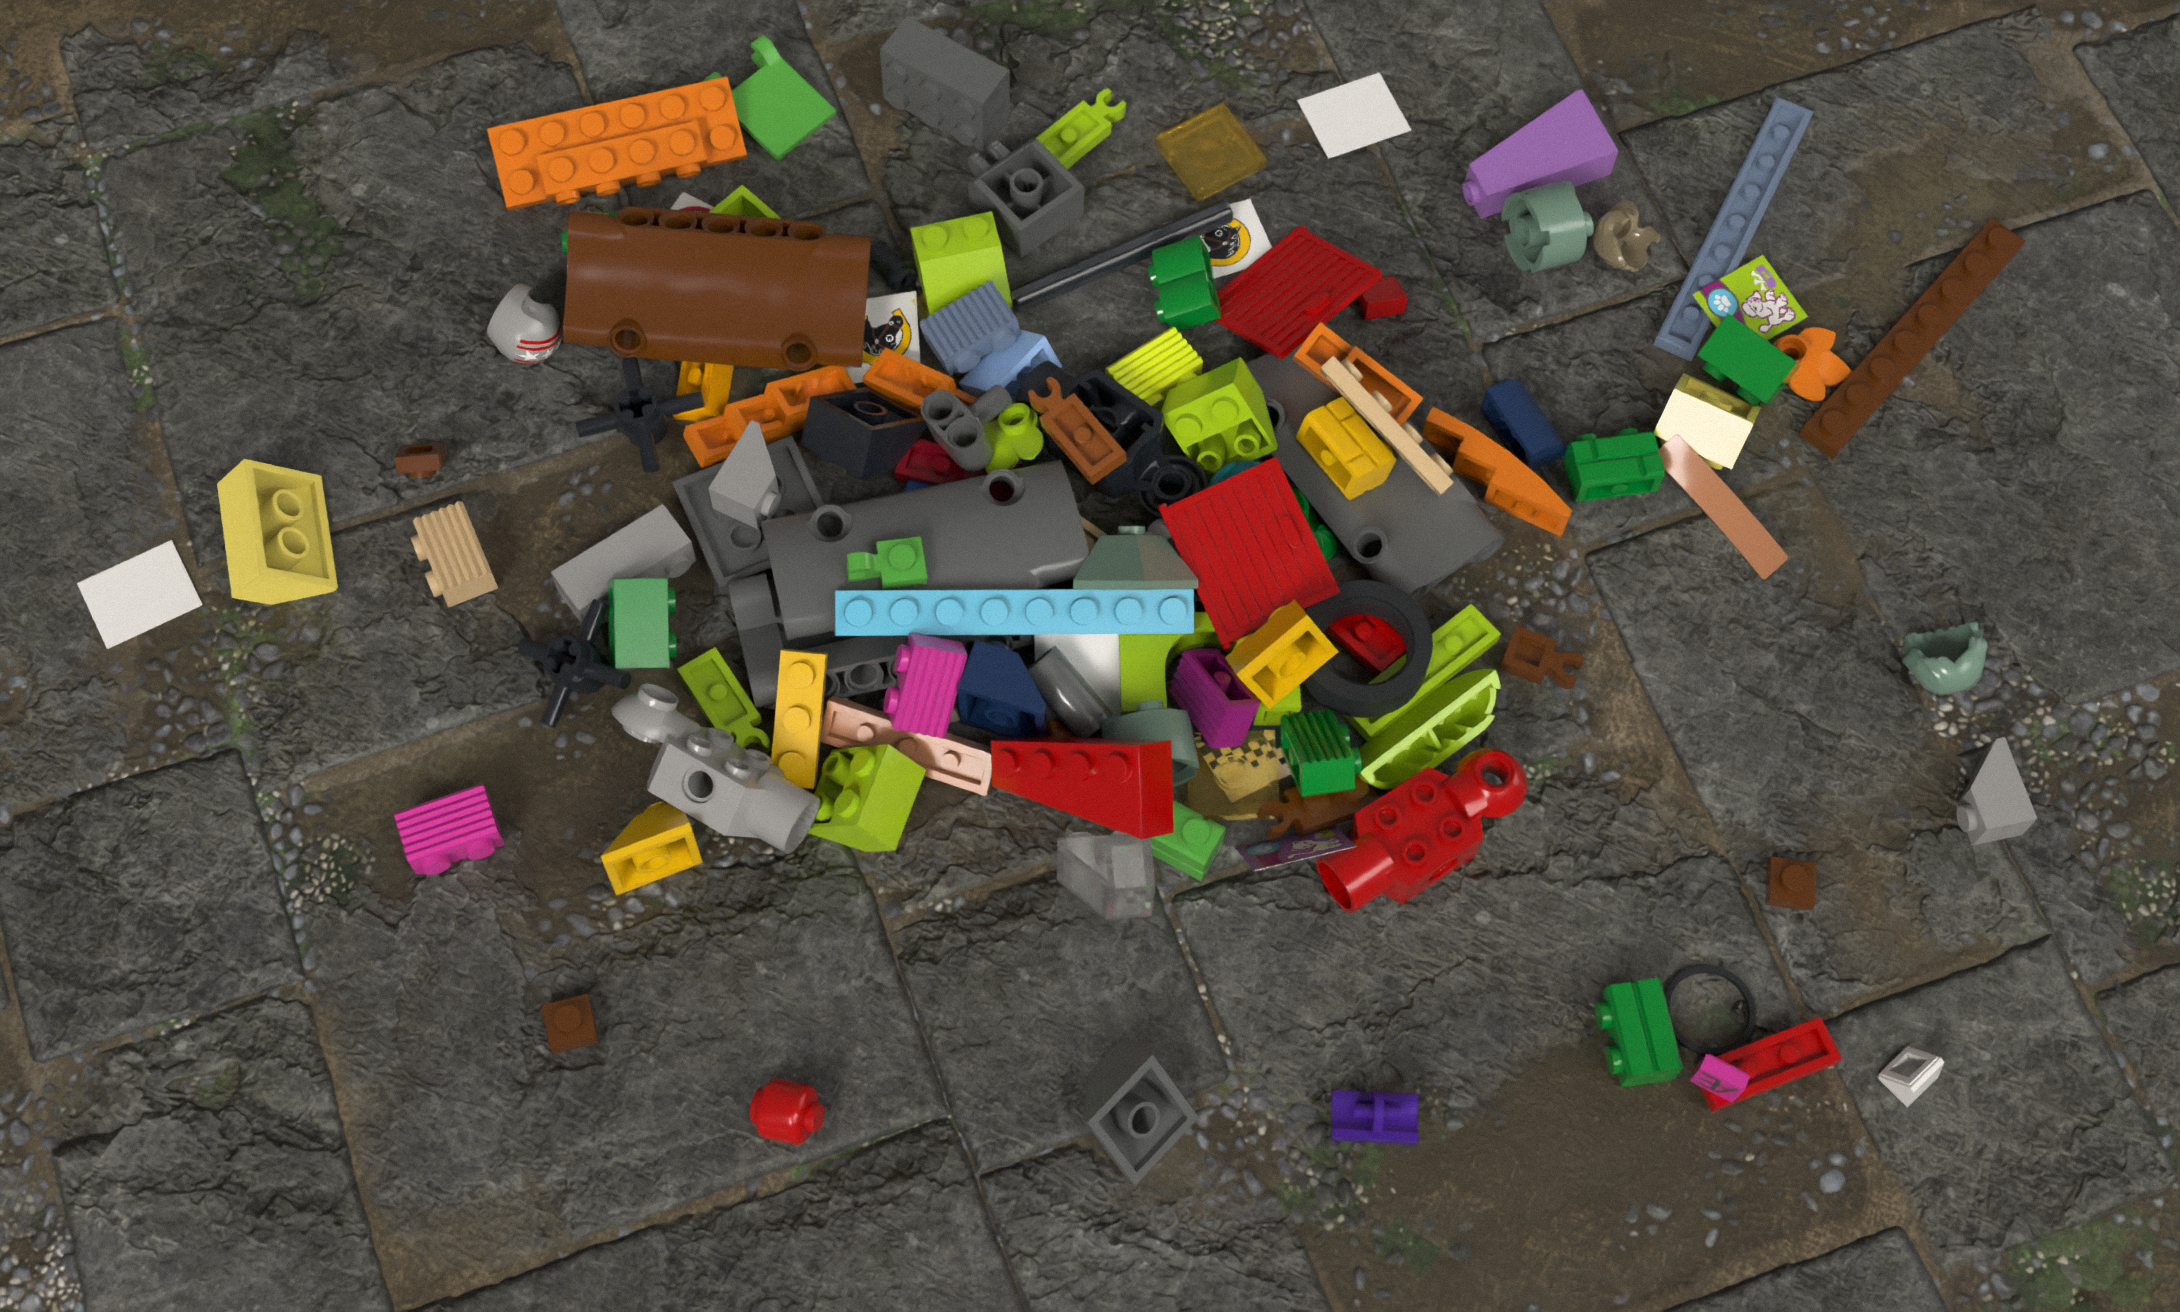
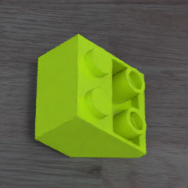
[1161,357,1278,481]
[808,744,926,852]

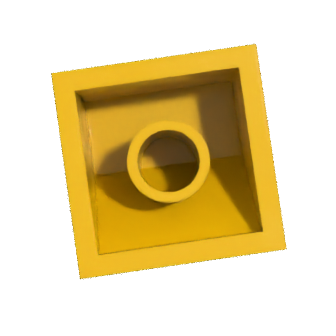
[1225,599,1339,710]

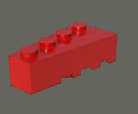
[991,736,1174,839]

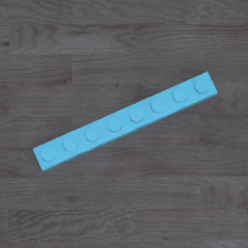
[835,589,1194,636]

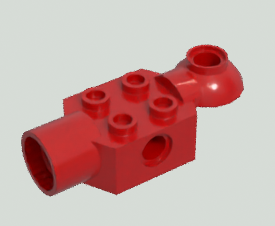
[1316,748,1527,913]

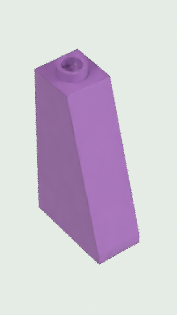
[1462,89,1618,219]

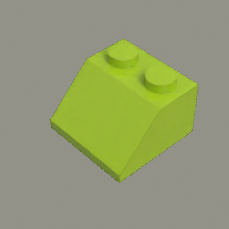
[910,211,1012,315]

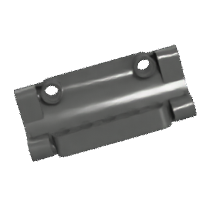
[1245,323,1505,602]

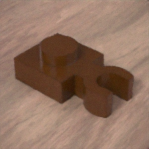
[1499,625,1584,689]

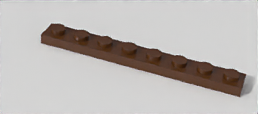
[1799,218,2026,460]

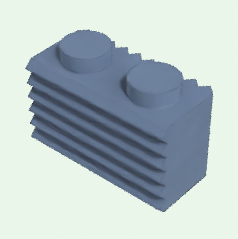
[919,281,1021,376]

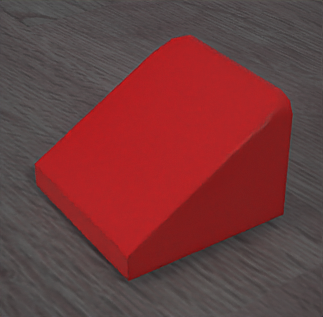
[1357,276,1407,321]

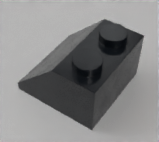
[801,387,928,480]

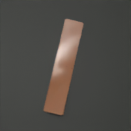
[1658,434,1788,579]

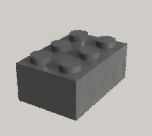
[880,16,1010,152]

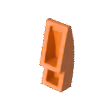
[1292,322,1423,426]

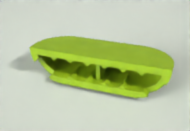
[1356,669,1501,790]

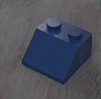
[958,640,1047,738]

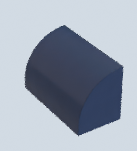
[1480,380,1567,471]

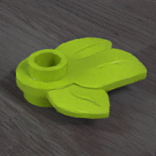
[966,403,1044,474]

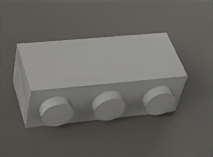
[551,504,696,624]

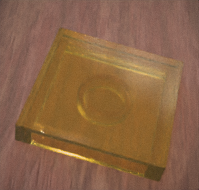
[1155,102,1267,202]
[1188,730,1280,821]

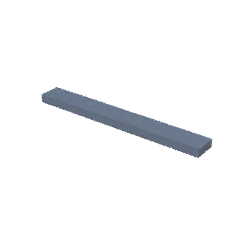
[1653,97,1814,362]

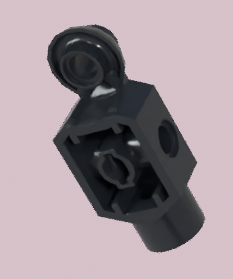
[1015,361,1208,519]

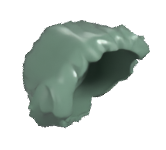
[1902,622,1988,695]

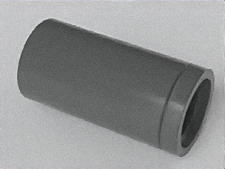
[1027,645,1113,738]

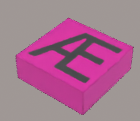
[1689,1054,1750,1103]

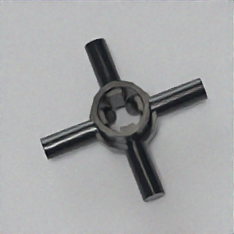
[576,357,705,473]
[518,599,631,728]

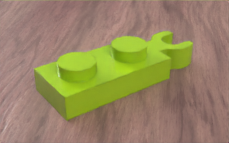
[1036,88,1126,169]
[677,647,771,753]

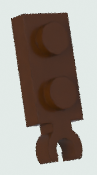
[1256,774,1380,839]

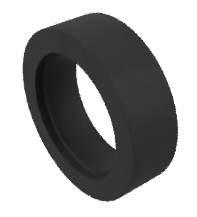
[1303,580,1433,718]

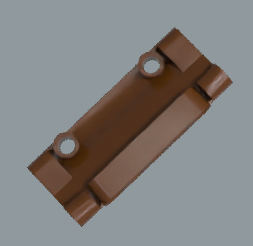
[563,206,871,372]

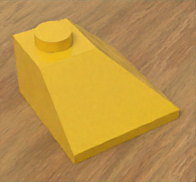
[600,801,703,896]

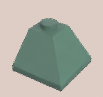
[1073,526,1198,590]

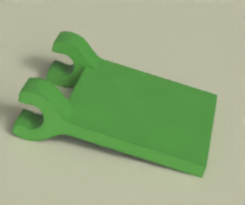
[703,35,837,161]

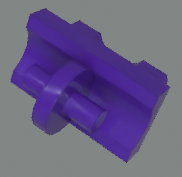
[1331,1090,1419,1145]

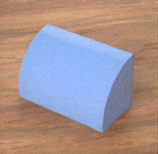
[959,329,1062,416]

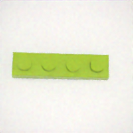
[1342,604,1501,742]

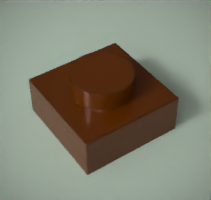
[395,442,446,478]
[1765,857,1816,911]
[541,994,599,1054]

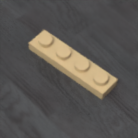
[1320,356,1454,497]

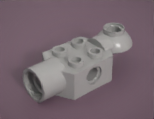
[611,683,820,854]

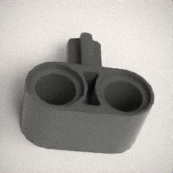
[921,384,1012,472]

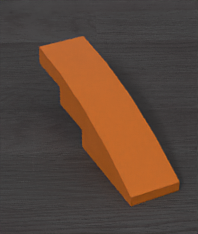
[862,348,998,422]
[683,365,857,469]
[1422,407,1572,537]

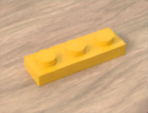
[771,648,828,789]

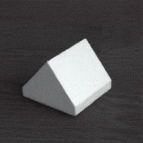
[1877,1046,1944,1107]

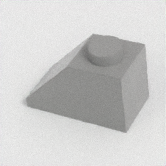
[708,420,781,529]
[1956,737,2037,846]

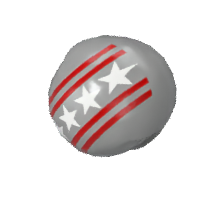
[487,283,563,364]

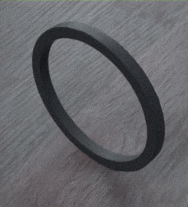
[1664,965,1756,1056]

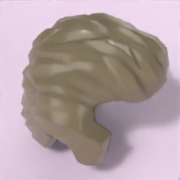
[1593,199,1661,272]

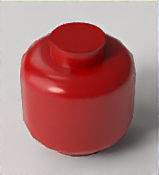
[750,1078,825,1145]

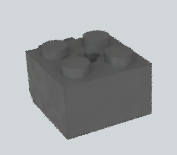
[967,139,1084,258]

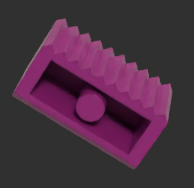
[1168,648,1261,749]

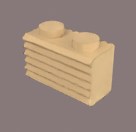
[410,501,498,608]

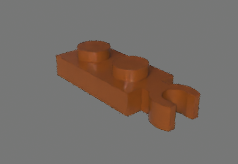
[1028,377,1127,485]

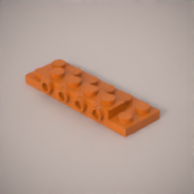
[487,77,747,211]

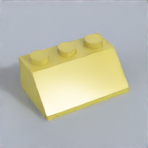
[217,459,338,605]

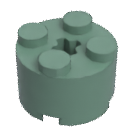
[1502,180,1594,273]
[1100,700,1199,787]

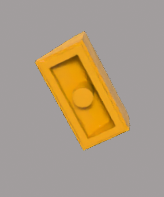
[672,361,734,422]

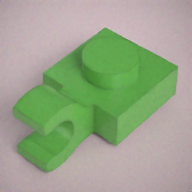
[846,536,927,590]

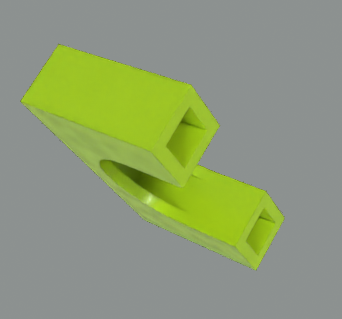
[1119,611,1301,726]

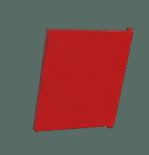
[1214,225,1382,360]
[1158,457,1340,650]

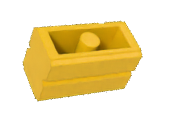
[1296,396,1397,501]

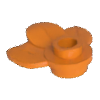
[1773,327,1852,402]

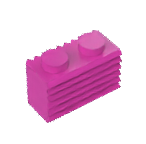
[883,632,968,739]
[394,783,504,875]

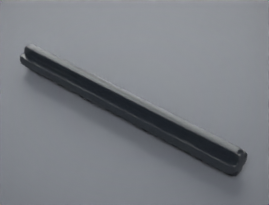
[1010,200,1233,312]

